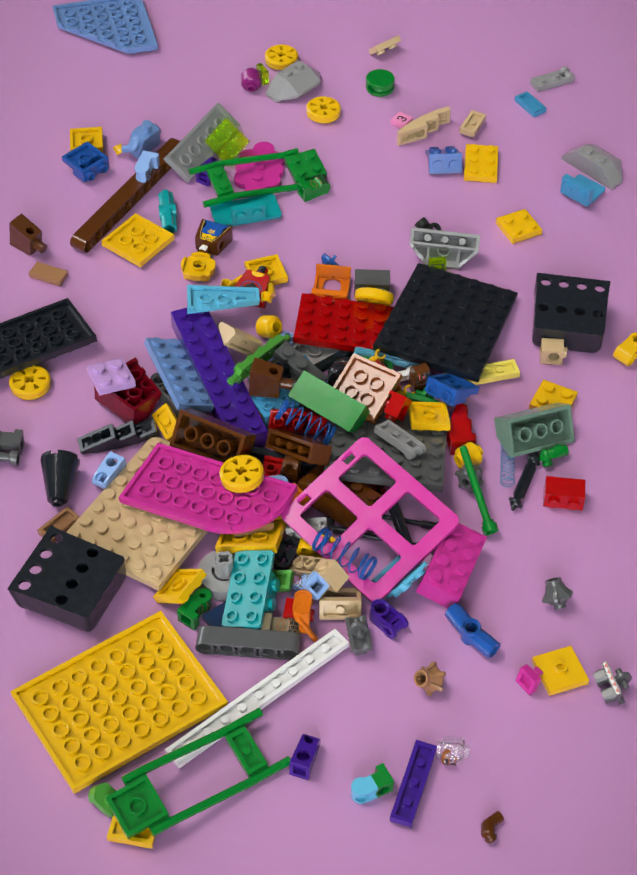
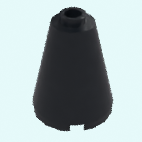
[40,450,80,507]

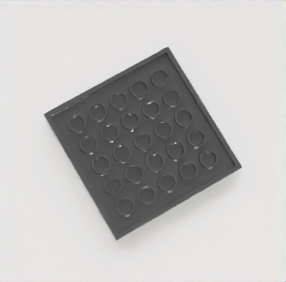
[324,409,447,492]

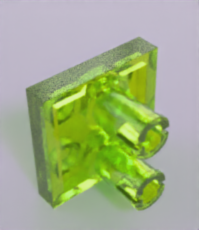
[204,118,250,160]

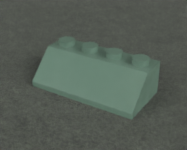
[494,403,575,458]

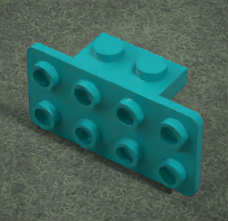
[210,194,282,227]
[222,550,280,629]

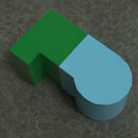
[351,763,394,804]

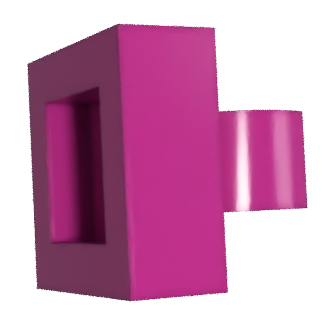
[515,664,544,696]

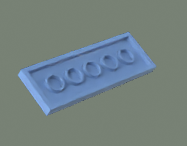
[144,337,214,412]

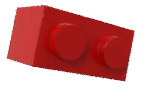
[543,476,586,510]

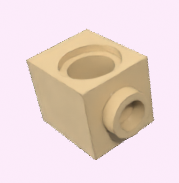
[540,338,567,365]

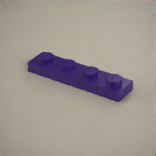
[390,740,437,828]

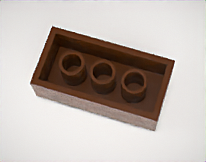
[169,408,256,463]
[298,464,382,528]

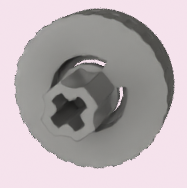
[198,550,235,602]

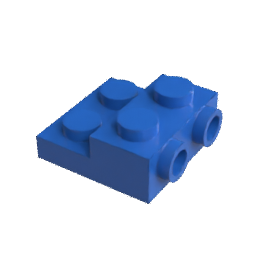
[62,141,109,182]
[425,373,480,406]

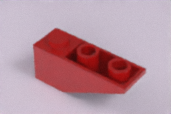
[446,403,476,455]
[269,408,328,436]

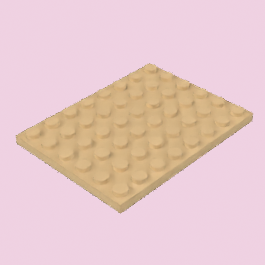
[67,436,208,591]

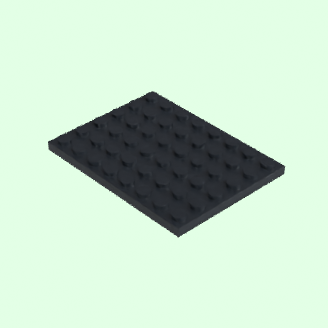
[373,263,518,383]

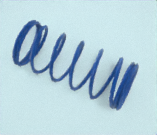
[275,398,337,445]
[312,527,377,581]

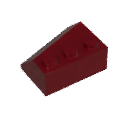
[94,357,161,424]

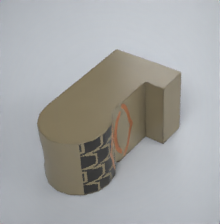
[261,613,301,635]

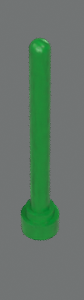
[460,445,499,536]

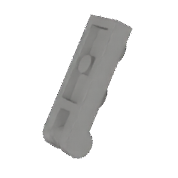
[530,66,575,92]
[374,420,426,460]

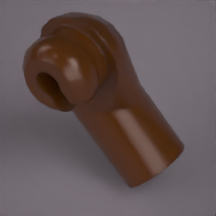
[481,811,504,843]

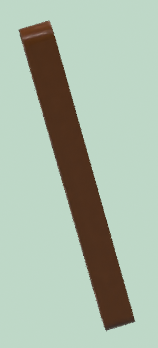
[70,138,180,253]

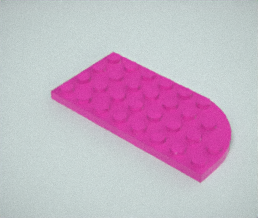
[118,443,298,534]

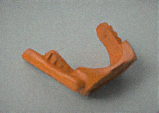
[293,590,318,642]

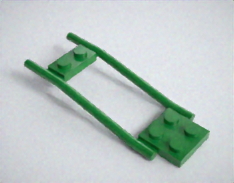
[188,148,327,208]
[105,708,291,839]

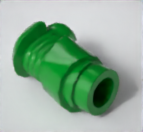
[539,444,569,467]

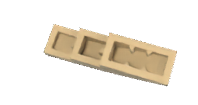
[397,106,451,146]

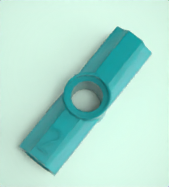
[158,189,177,233]

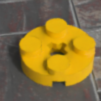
[181,252,216,282]

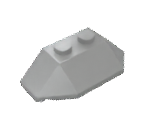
[266,60,321,103]
[561,144,622,190]
[409,227,481,269]

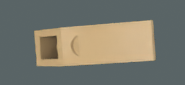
[288,555,349,592]

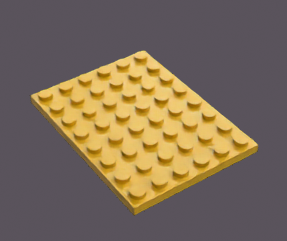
[10,611,228,794]

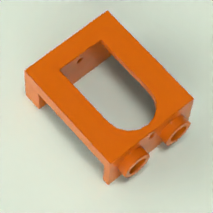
[311,264,351,299]

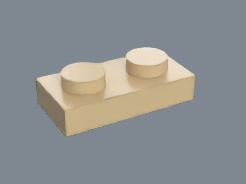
[369,35,401,56]
[459,110,486,137]

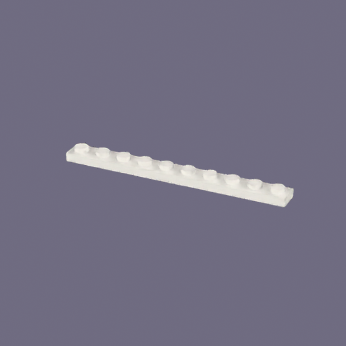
[165,629,349,769]

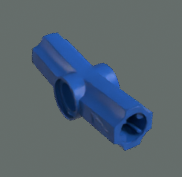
[445,603,501,658]

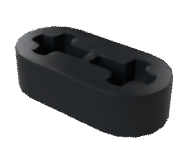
[273,537,298,570]

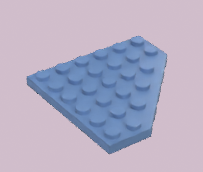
[52,0,158,54]

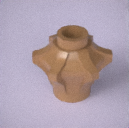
[414,662,446,696]

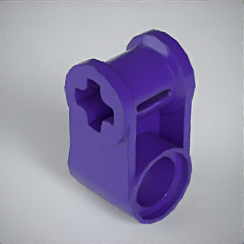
[369,599,409,639]

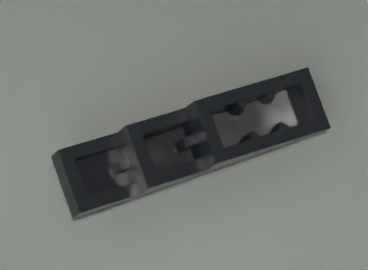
[77,417,159,454]

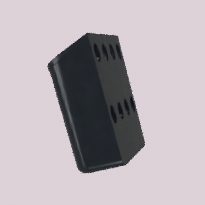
[532,273,610,353]
[7,526,126,632]

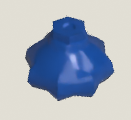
[321,253,340,266]

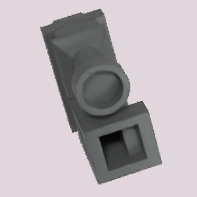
[0,429,25,466]

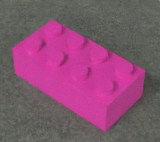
[415,523,487,608]

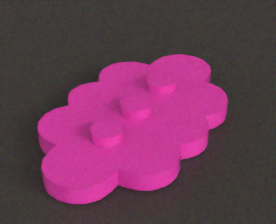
[234,142,285,197]

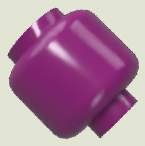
[241,67,261,92]

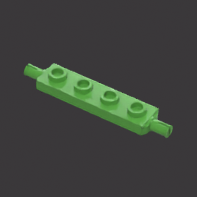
[227,334,291,385]

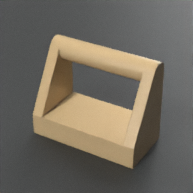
[218,322,263,355]
[319,588,361,620]

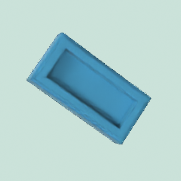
[514,91,547,117]

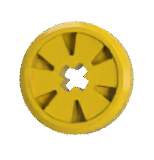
[265,44,298,70]
[306,96,341,123]
[354,287,394,306]
[9,365,51,400]
[219,455,264,493]

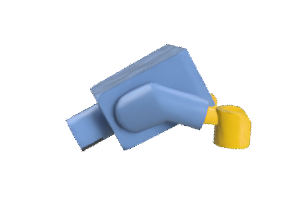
[112,120,161,159]

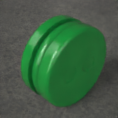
[366,69,395,97]

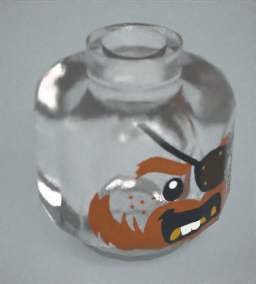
[437,736,470,766]

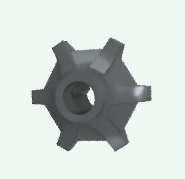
[454,465,484,493]
[542,577,573,609]

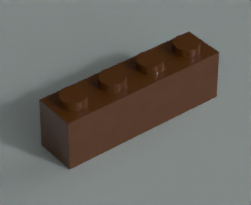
[265,428,332,466]

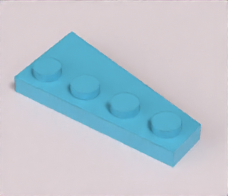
[187,285,260,314]

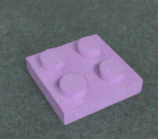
[87,358,136,396]

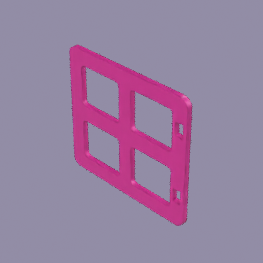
[281,437,459,602]

